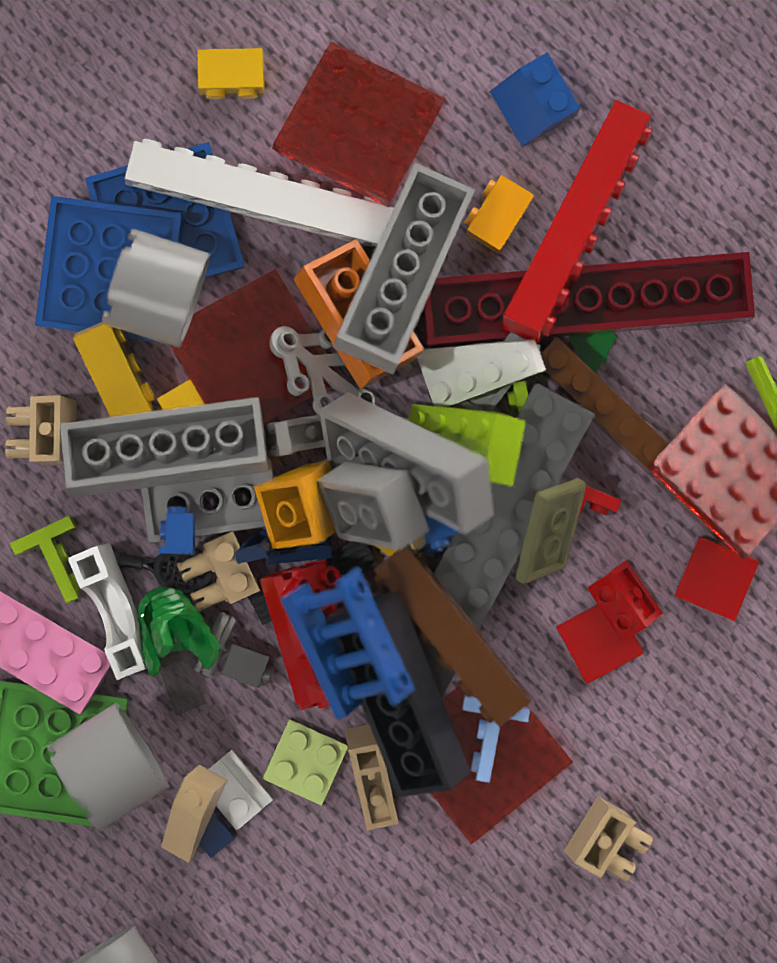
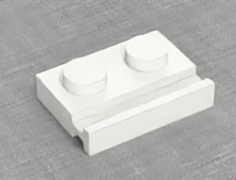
[208,750,273,830]

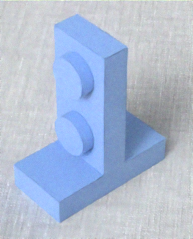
[462,695,530,782]

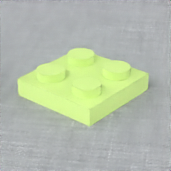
[263,719,348,806]

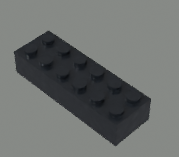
[326,591,471,797]

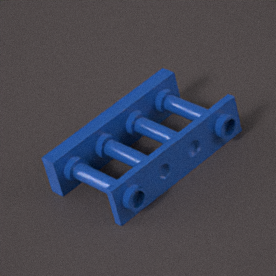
[280,567,414,719]

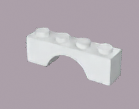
[68,543,147,680]

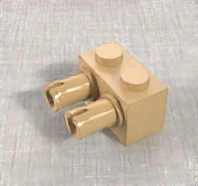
[5,395,76,466]
[177,531,261,612]
[564,796,653,882]

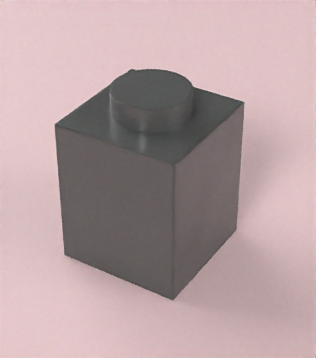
[221,643,274,688]

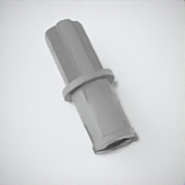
[194,612,237,677]

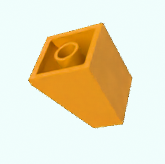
[254,460,336,549]

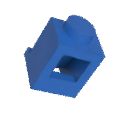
[159,507,196,554]

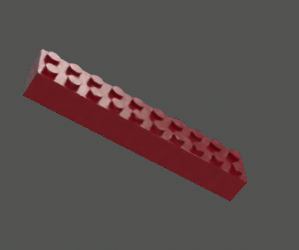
[424,252,755,348]

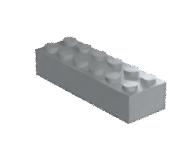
[333,163,475,374]
[319,392,494,534]
[60,397,269,498]

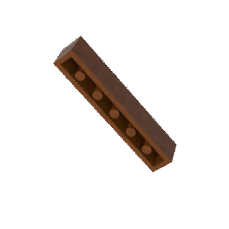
[374,544,532,727]

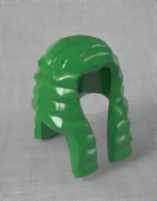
[138,586,220,677]

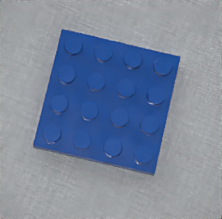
[85,142,246,279]
[35,196,182,342]

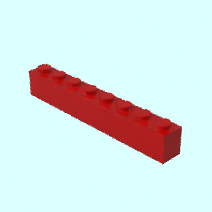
[502,100,653,345]

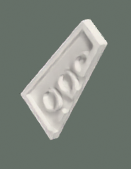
[417,339,545,408]

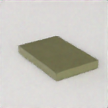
[515,478,586,584]

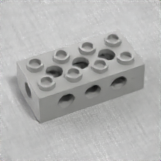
[141,460,274,543]

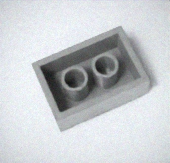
[317,462,429,550]

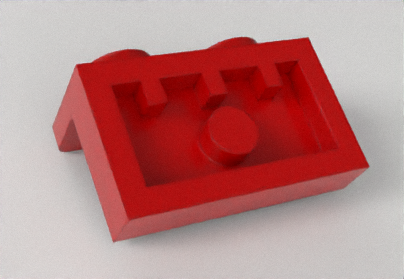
[588,560,663,641]

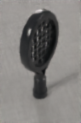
[118,549,214,594]

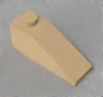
[345,724,399,831]
[161,765,228,863]

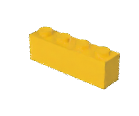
[73,322,155,417]

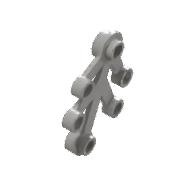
[270,326,375,415]

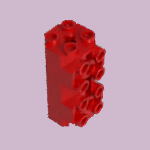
[260,559,345,710]

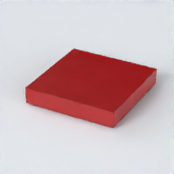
[674,536,760,621]
[555,604,644,684]

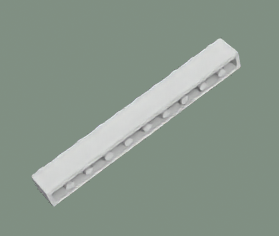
[125,139,394,249]

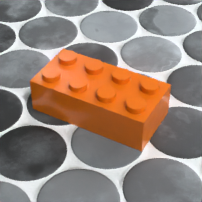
[293,239,425,390]

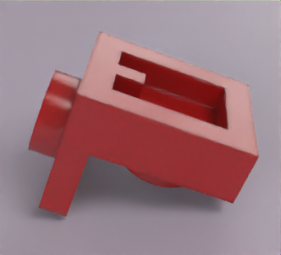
[578,486,622,518]

